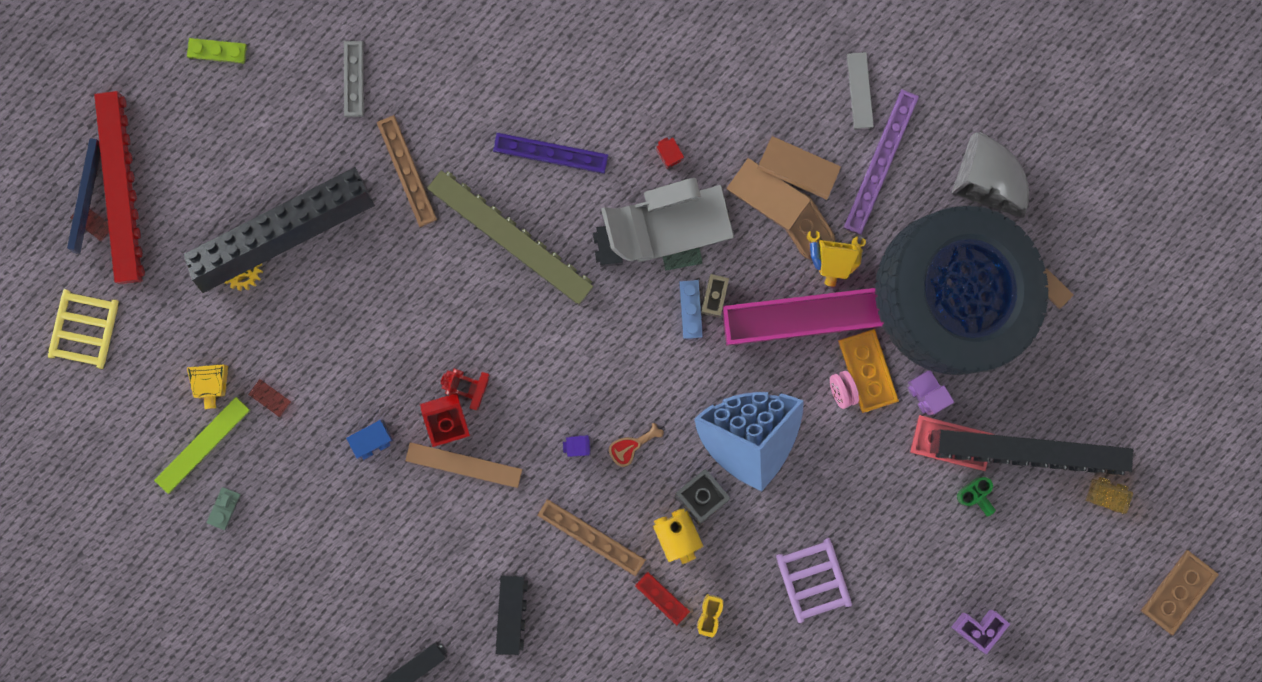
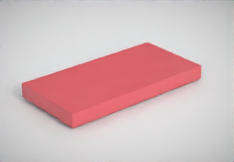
[910,415,994,471]

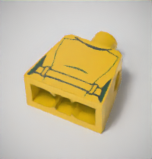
[187,365,228,409]

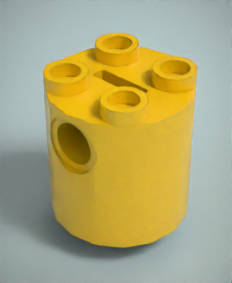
[653,508,703,564]

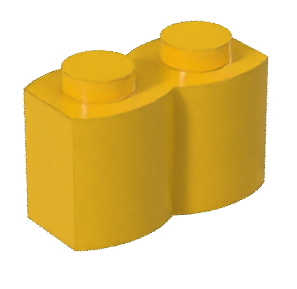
[697,594,723,638]

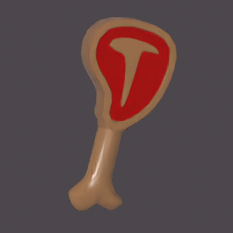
[609,423,664,467]

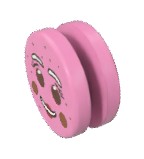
[830,371,859,409]

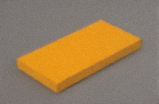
[838,329,899,413]

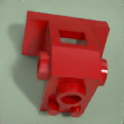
[441,368,490,411]

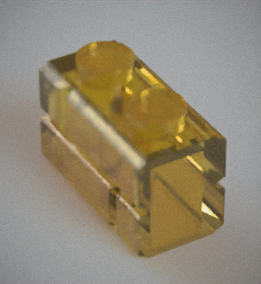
[1085,477,1133,514]

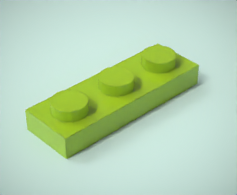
[187,38,247,64]

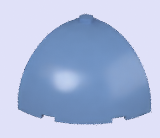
[695,392,803,491]

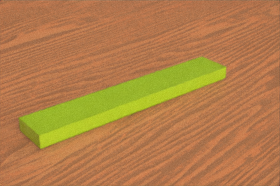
[154,397,251,494]

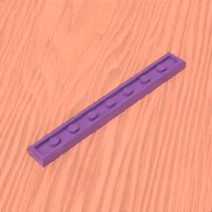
[843,89,919,235]

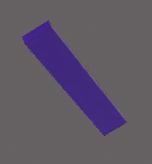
[493,133,608,174]

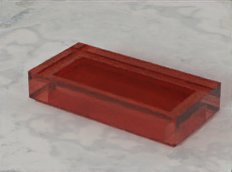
[70,209,109,241]
[248,379,292,417]

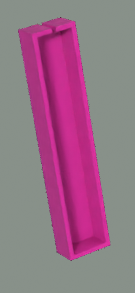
[722,288,884,346]

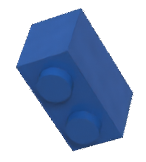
[346,420,394,460]

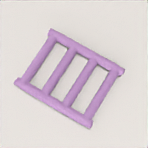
[776,538,852,623]

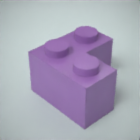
[907,370,954,415]
[951,610,1010,654]

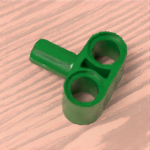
[957,477,996,517]

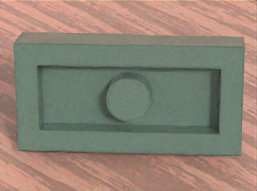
[207,487,241,530]

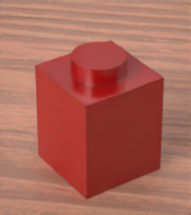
[656,137,684,169]

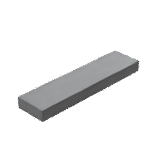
[344,41,364,117]
[847,52,874,129]

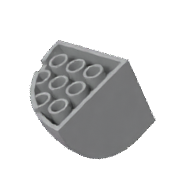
[952,132,1029,218]

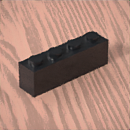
[495,574,528,656]

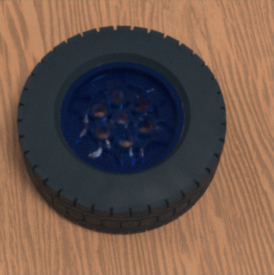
[875,206,1048,375]

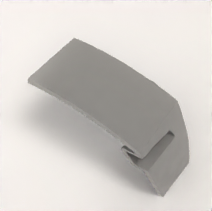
[601,178,734,262]

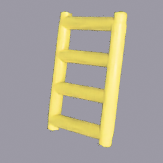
[48,289,119,369]

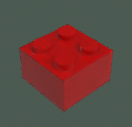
[420,393,470,447]

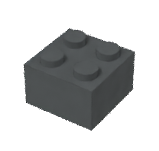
[675,469,730,526]

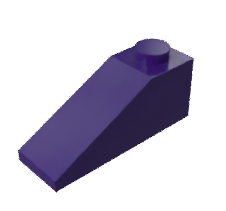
[563,435,591,457]

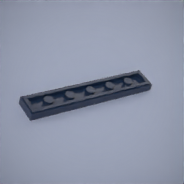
[67,138,101,254]

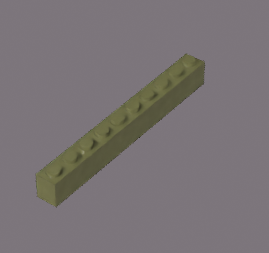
[427,170,593,306]

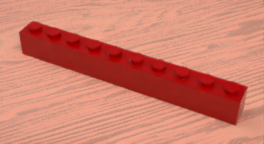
[94,91,145,284]

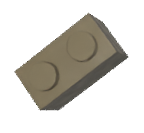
[701,274,729,318]

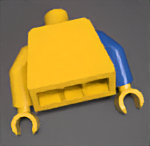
[807,231,866,287]

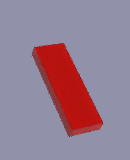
[635,572,690,626]

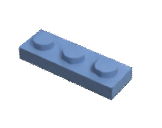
[679,280,703,339]

